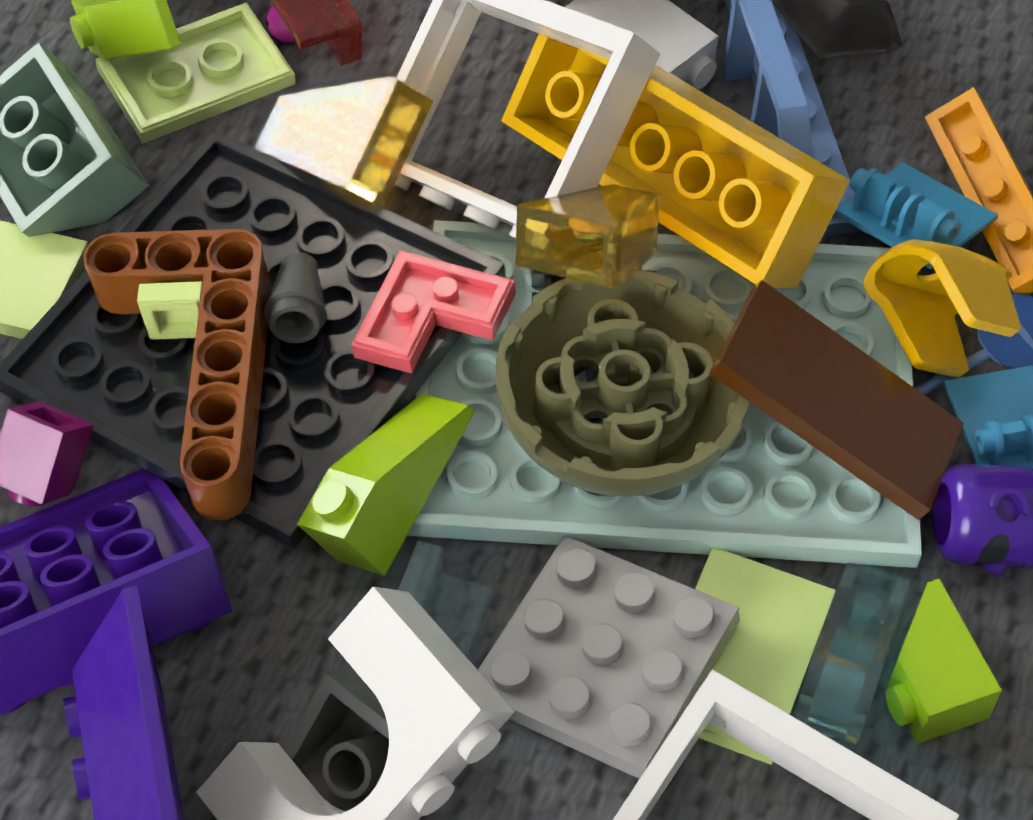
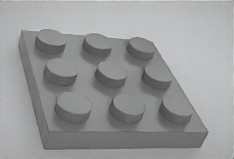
[478,536,740,779]

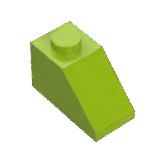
[70,0,182,59]
[885,579,1002,744]

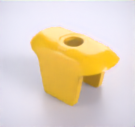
[862,239,1021,378]

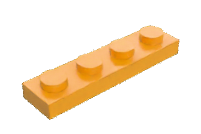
[925,87,1033,295]

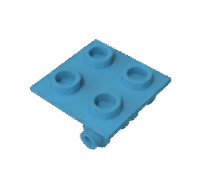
[834,162,998,269]
[943,365,1033,469]

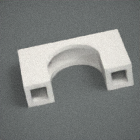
[196,587,514,820]

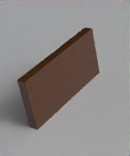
[709,279,964,520]

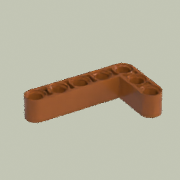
[83,229,272,521]

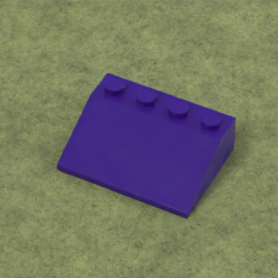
[0,469,232,715]
[63,586,185,820]

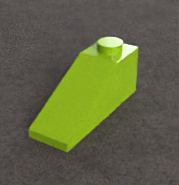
[297,394,475,576]

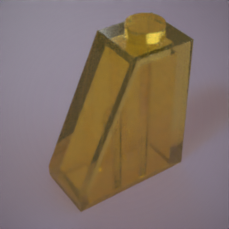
[255,76,434,207]
[515,184,660,289]

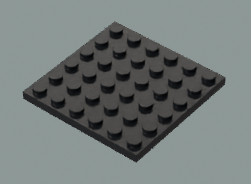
[0,130,506,549]

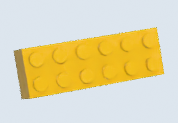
[501,34,850,288]

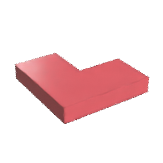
[351,250,516,374]

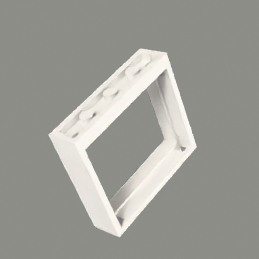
[360,0,660,250]
[613,669,959,820]

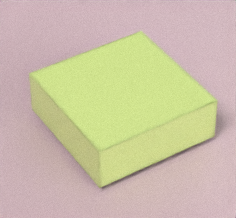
[137,281,202,339]

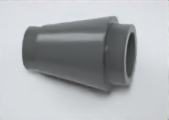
[264,252,327,343]

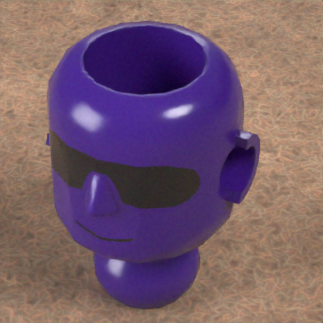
[933,464,1033,577]

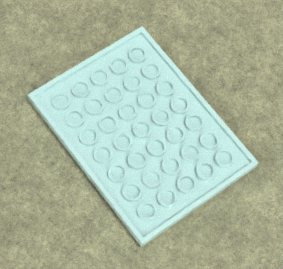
[407,220,922,568]

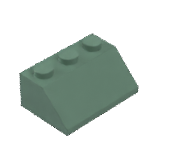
[0,42,149,237]

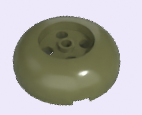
[496,268,750,497]

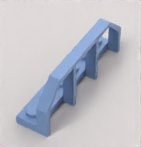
[698,0,861,237]

